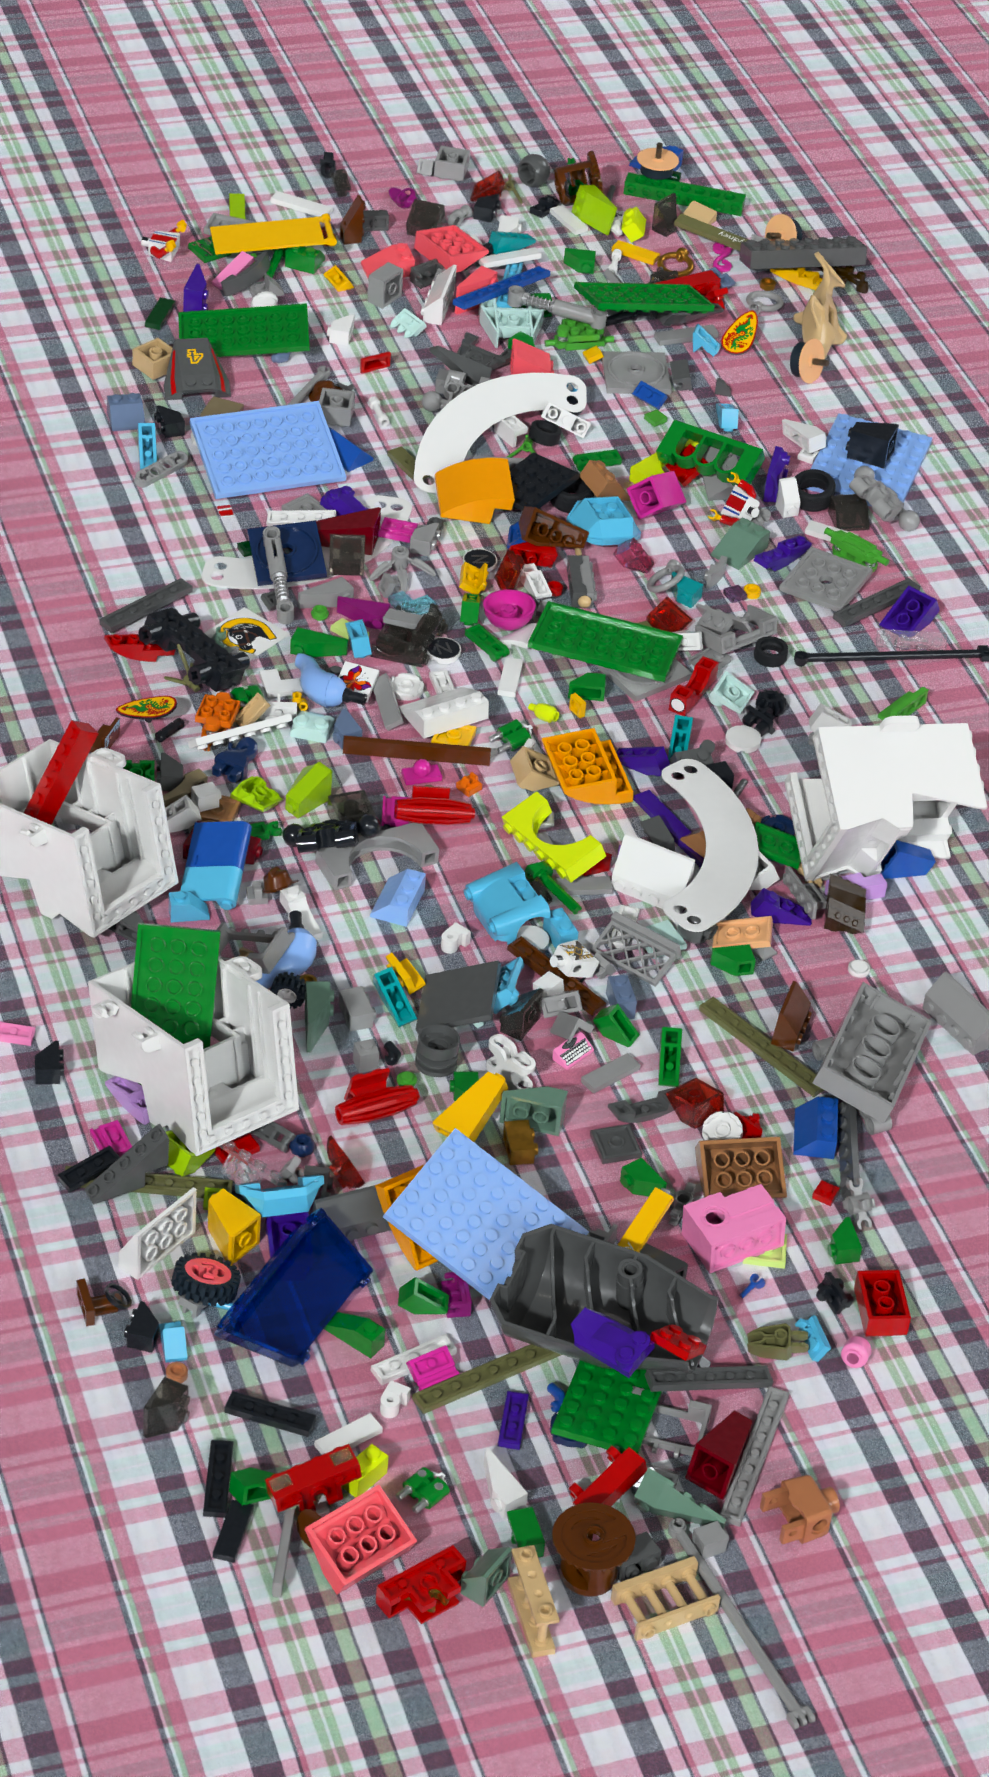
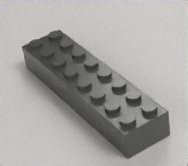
[739,236,867,269]

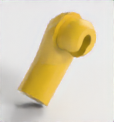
[292,691,308,711]

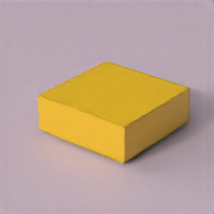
[582,345,603,364]
[569,693,586,718]

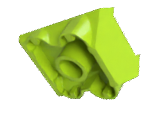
[230,776,283,813]

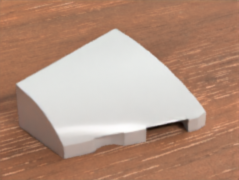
[498,623,537,649]

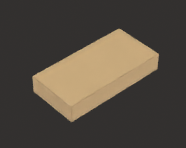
[234,693,270,727]

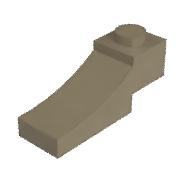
[163,768,208,807]

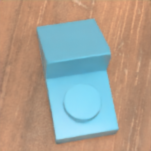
[693,324,721,356]
[159,1321,188,1363]

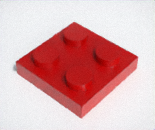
[665,444,707,487]
[650,1324,707,1361]

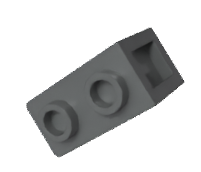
[304,1165,333,1199]

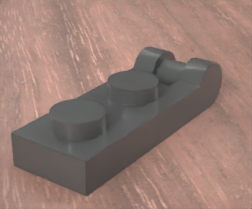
[249,1122,296,1153]

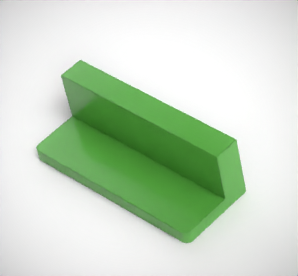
[878,686,928,720]

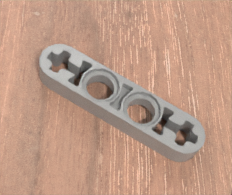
[134,451,188,488]

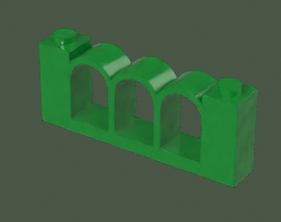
[656,420,765,486]

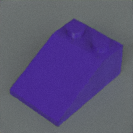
[183,264,209,312]
[879,585,940,641]

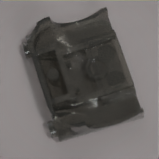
[371,604,448,668]

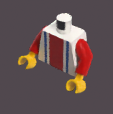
[141,220,187,262]
[708,472,760,526]

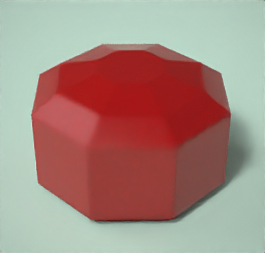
[547,581,563,597]

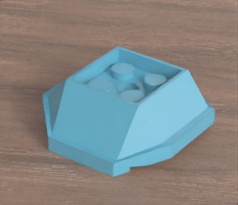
[566,496,641,546]
[235,1175,324,1217]

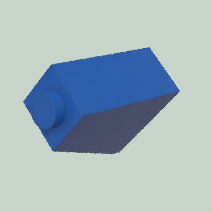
[881,840,936,879]

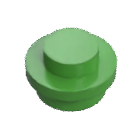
[311,605,329,621]
[397,1071,417,1087]

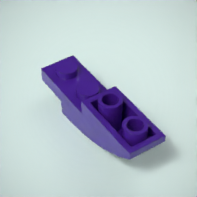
[754,536,812,571]

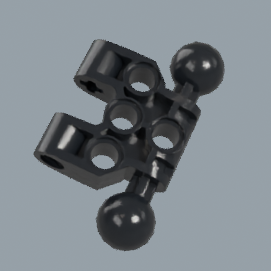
[283,814,381,853]

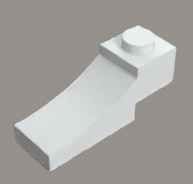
[280,885,323,940]

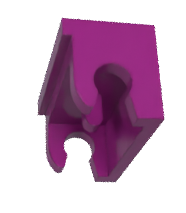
[441,1272,472,1318]

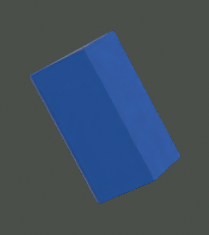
[329,427,374,472]

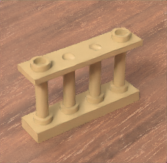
[507,1545,560,1658]
[611,1556,720,1641]

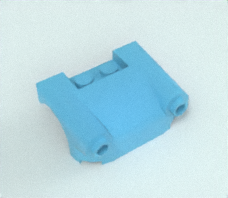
[463,862,551,945]

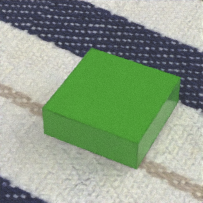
[644,410,667,427]

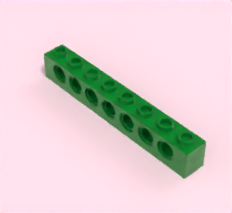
[623,172,746,216]

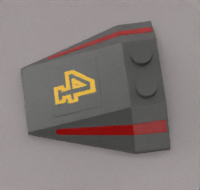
[164,338,231,400]

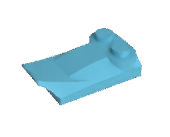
[494,957,525,1014]

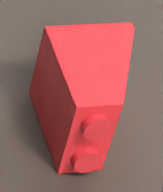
[510,339,554,375]

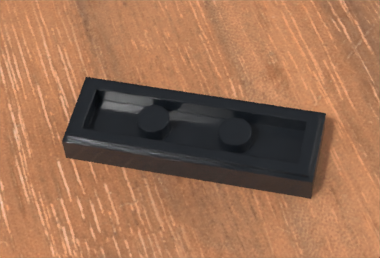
[57,1145,120,1193]
[213,1500,254,1563]

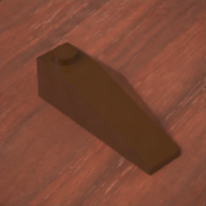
[519,506,589,548]

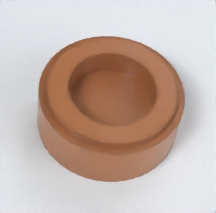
[166,1362,188,1384]

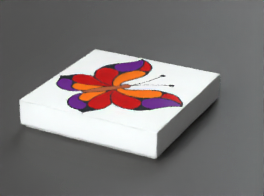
[338,661,380,702]

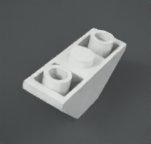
[541,402,591,438]

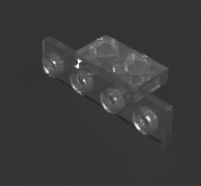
[876,629,947,651]
[219,1140,288,1186]

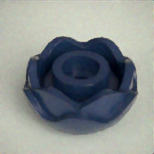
[289,1134,315,1158]

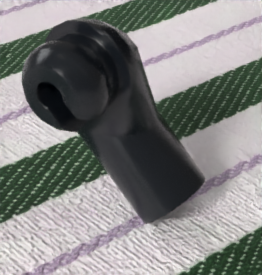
[384,1041,401,1066]

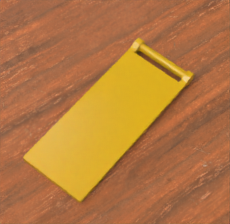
[210,214,337,254]

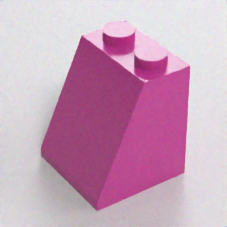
[626,471,686,520]

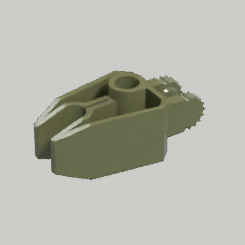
[747,1323,809,1361]

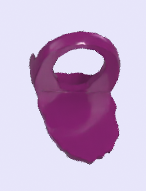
[389,187,417,209]

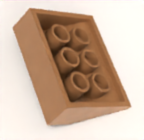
[695,1137,787,1199]

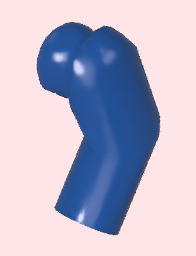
[547,1383,565,1413]

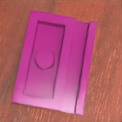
[378,517,418,543]
[381,796,410,827]
[90,1120,132,1157]
[406,1345,460,1391]

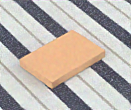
[712,916,773,949]

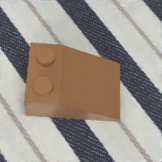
[579,460,631,501]

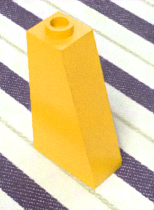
[432,1072,509,1142]

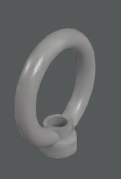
[746,291,783,314]
[647,559,685,593]

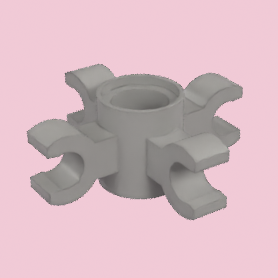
[842,1178,876,1230]
[661,1182,696,1226]

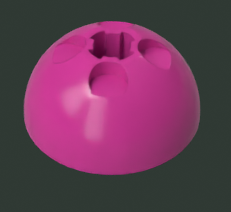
[483,590,536,631]

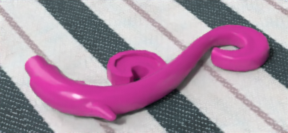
[712,242,733,272]

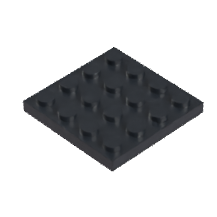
[510,452,579,511]

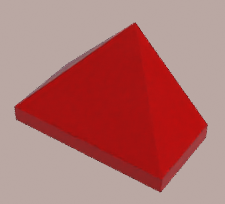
[360,351,391,374]

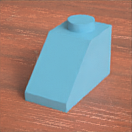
[345,619,372,658]
[168,891,210,923]

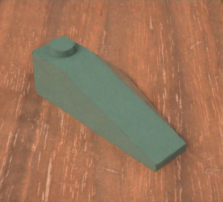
[634,1468,727,1528]

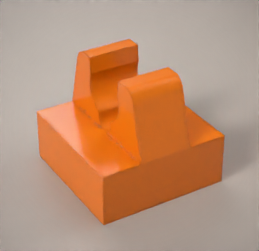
[456,772,482,797]

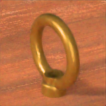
[657,247,694,278]

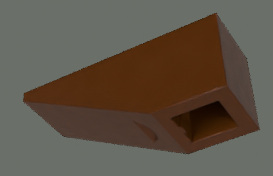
[340,195,366,245]

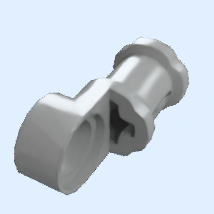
[448,204,472,227]

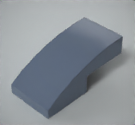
[706,267,736,289]

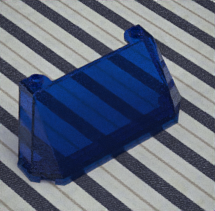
[214,1207,374,1367]

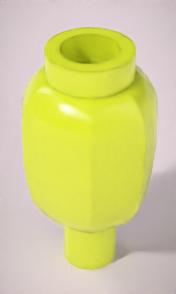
[528,703,559,723]

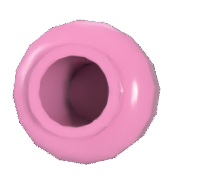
[841,1336,871,1368]

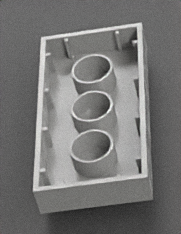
[812,982,932,1123]

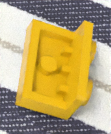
[459,562,489,594]
[385,952,426,994]

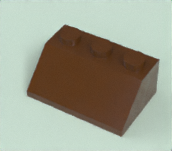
[771,981,812,1051]

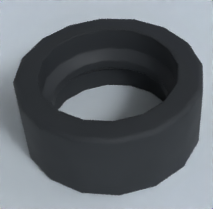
[529,420,562,446]
[754,636,788,668]

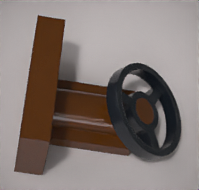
[76,1278,132,1326]

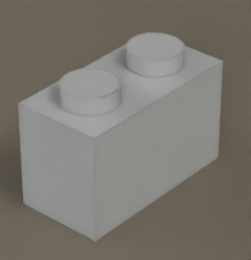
[339,986,376,1031]

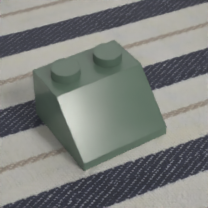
[460,1547,512,1607]

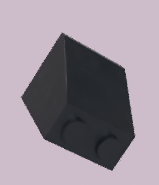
[845,422,899,469]

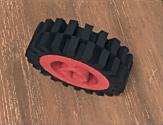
[171,1253,241,1306]

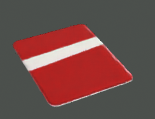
[217,505,234,516]

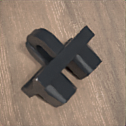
[320,152,336,179]

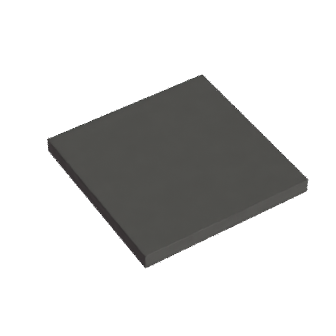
[416,960,501,1033]

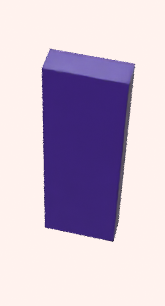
[498,1391,529,1450]

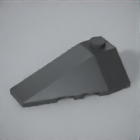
[657,303,724,326]
[429,346,492,386]

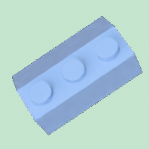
[370,869,426,927]

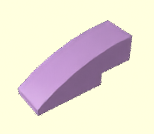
[824,872,887,900]
[105,1076,150,1125]

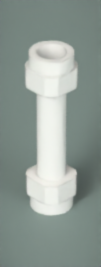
[608,249,622,274]
[368,396,389,427]

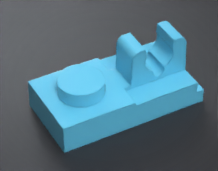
[795,1315,831,1362]

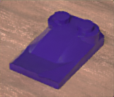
[763,446,791,502]
[320,486,369,516]
[265,1212,314,1283]
[571,1307,655,1378]

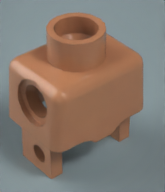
[760,1475,840,1545]

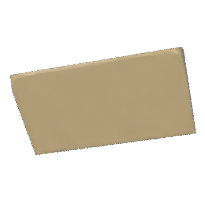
[683,201,717,225]

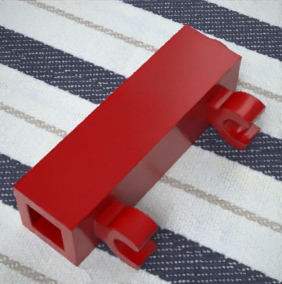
[568,1446,647,1506]

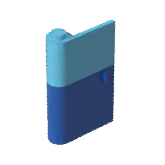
[180,821,252,910]

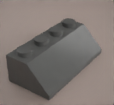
[313,1185,391,1248]

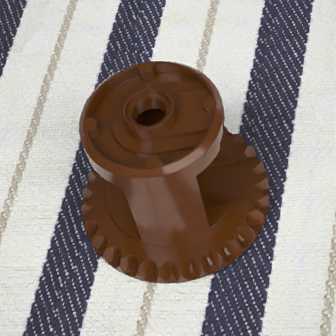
[554,151,604,205]
[552,1503,636,1597]

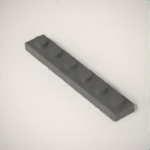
[100,578,193,633]
[833,578,921,627]
[838,1101,860,1199]
[645,1365,773,1392]

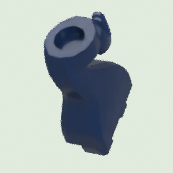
[212,737,258,783]

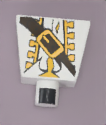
[550,940,599,978]

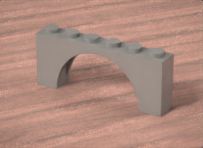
[315,823,439,891]

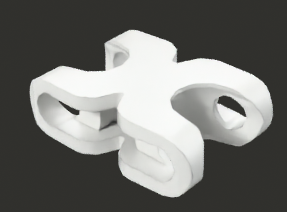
[486,1034,536,1090]

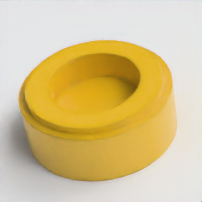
[743,584,761,599]

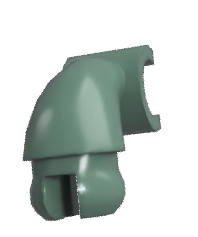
[212,627,226,648]

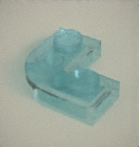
[388,591,437,615]

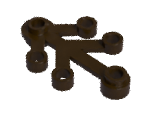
[821,266,869,293]

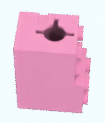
[682,1184,786,1274]

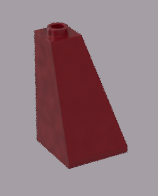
[316,507,381,555]
[685,1410,753,1500]

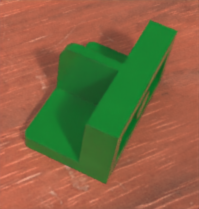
[507,1507,545,1558]

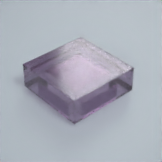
[723,585,747,603]

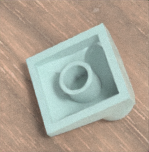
[709,671,754,714]
[290,710,335,743]

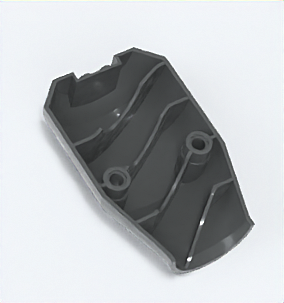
[490,1224,719,1374]

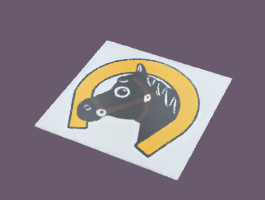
[205,607,290,661]

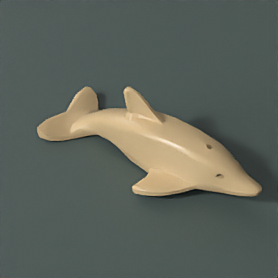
[794,252,847,359]

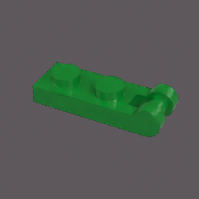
[572,449,622,472]
[465,624,510,662]

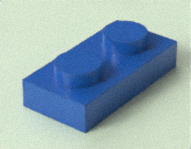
[632,381,668,410]

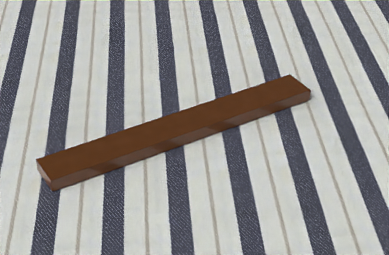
[343,736,491,766]

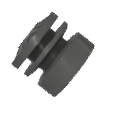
[415,1024,460,1077]

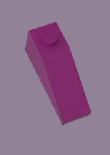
[337,596,390,630]

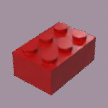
[854,1270,911,1336]

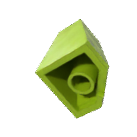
[285,762,332,818]

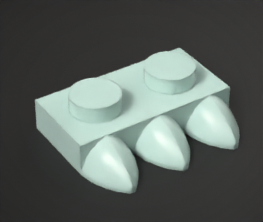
[390,308,427,338]

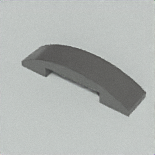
[221,251,271,297]
[608,1087,686,1123]

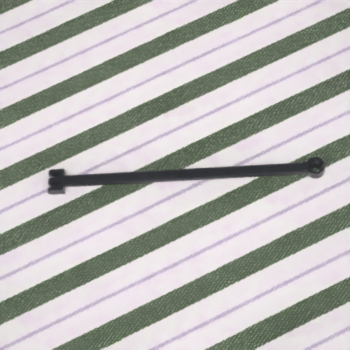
[794,645,989,667]

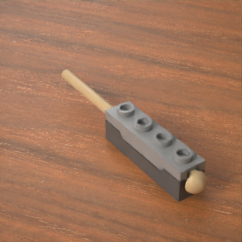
[567,548,597,608]

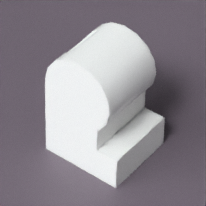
[441,922,471,954]
[380,1380,411,1418]

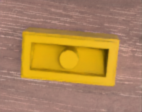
[323,265,354,292]

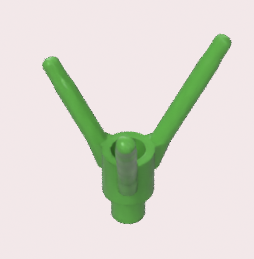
[507,435,535,458]

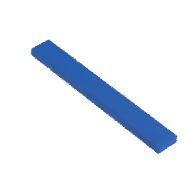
[453,266,550,310]

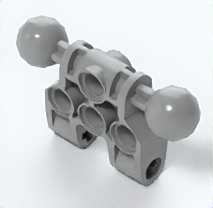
[422,370,494,426]
[849,466,920,531]

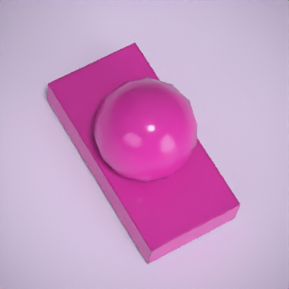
[401,759,442,785]

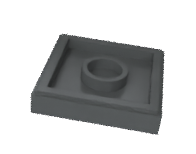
[590,1124,642,1164]

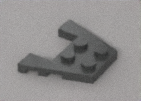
[457,332,512,370]

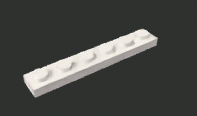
[188,713,293,750]

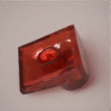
[470,170,505,202]
[494,550,525,590]
[646,596,693,632]
[327,1135,365,1189]

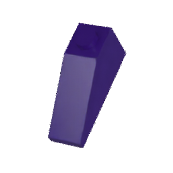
[616,746,671,776]

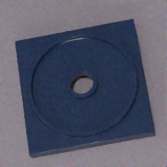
[247,520,327,586]

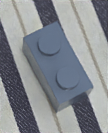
[606,974,637,1019]

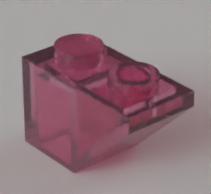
[613,537,654,574]

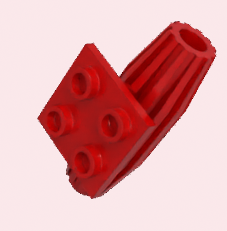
[394,785,475,825]
[335,1068,420,1125]

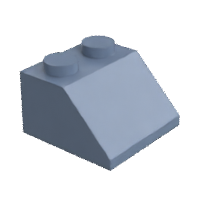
[107,393,145,431]

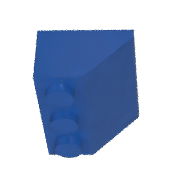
[793,1096,838,1159]

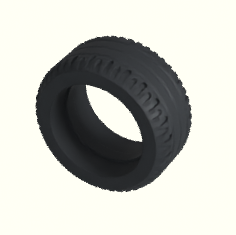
[795,469,836,512]
[550,474,594,513]

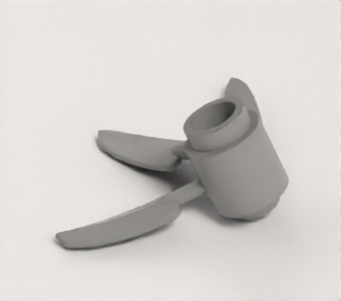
[370,546,436,593]

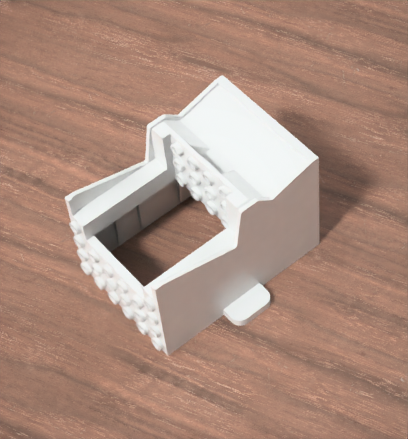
[784,716,987,882]
[0,739,179,938]
[88,956,299,1156]

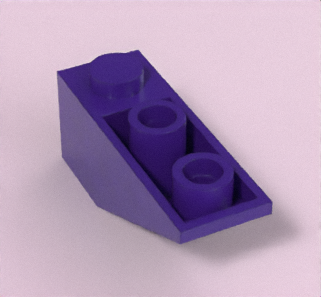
[751,888,812,926]

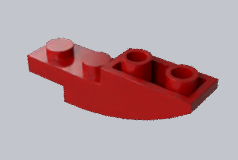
[104,634,176,662]

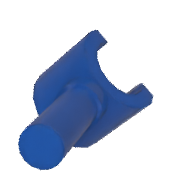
[739,1274,765,1298]

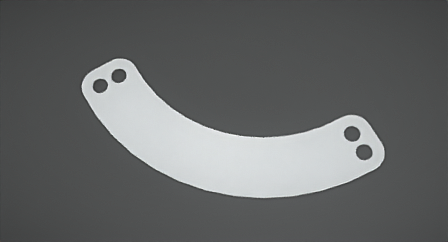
[414,373,587,494]
[201,495,412,589]
[661,759,759,932]

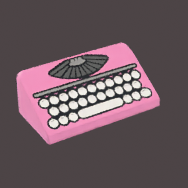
[552,1031,594,1070]

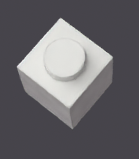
[191,781,222,812]
[533,971,564,1002]

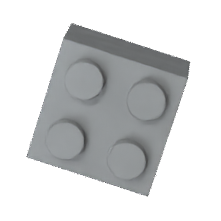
[434,146,470,181]
[367,262,403,309]
[319,388,355,427]

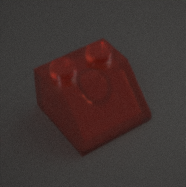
[666,1078,724,1129]

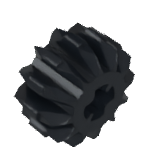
[755,689,786,717]

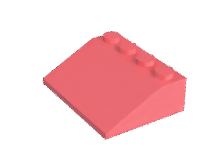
[414,225,489,273]
[305,1484,417,1595]

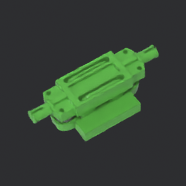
[545,319,614,351]
[824,527,889,573]

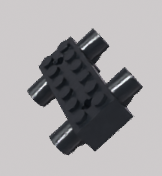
[138,608,250,692]

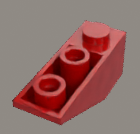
[504,542,558,568]

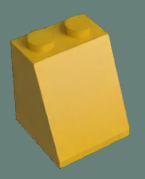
[208,1188,261,1266]

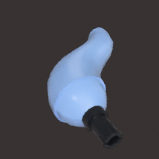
[295,653,367,708]
[256,910,317,989]

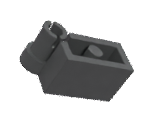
[669,740,715,778]

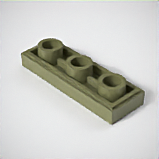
[387,446,429,481]

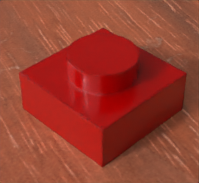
[812,1180,840,1206]

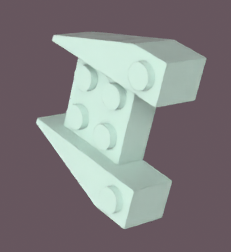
[479,298,544,348]

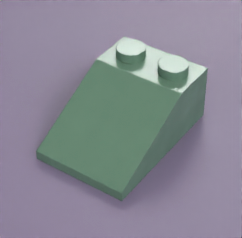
[711,517,770,570]
[304,981,334,1052]
[499,1086,568,1136]

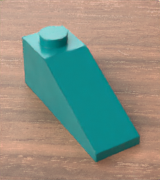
[489,231,536,255]
[668,715,693,760]
[373,967,417,1027]

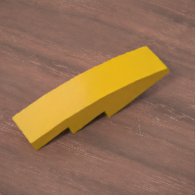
[770,267,823,290]

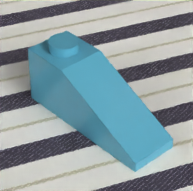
[716,403,739,432]
[137,423,157,470]

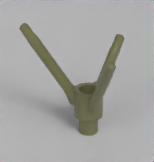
[492,174,523,204]
[164,644,200,692]

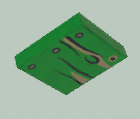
[188,237,231,263]

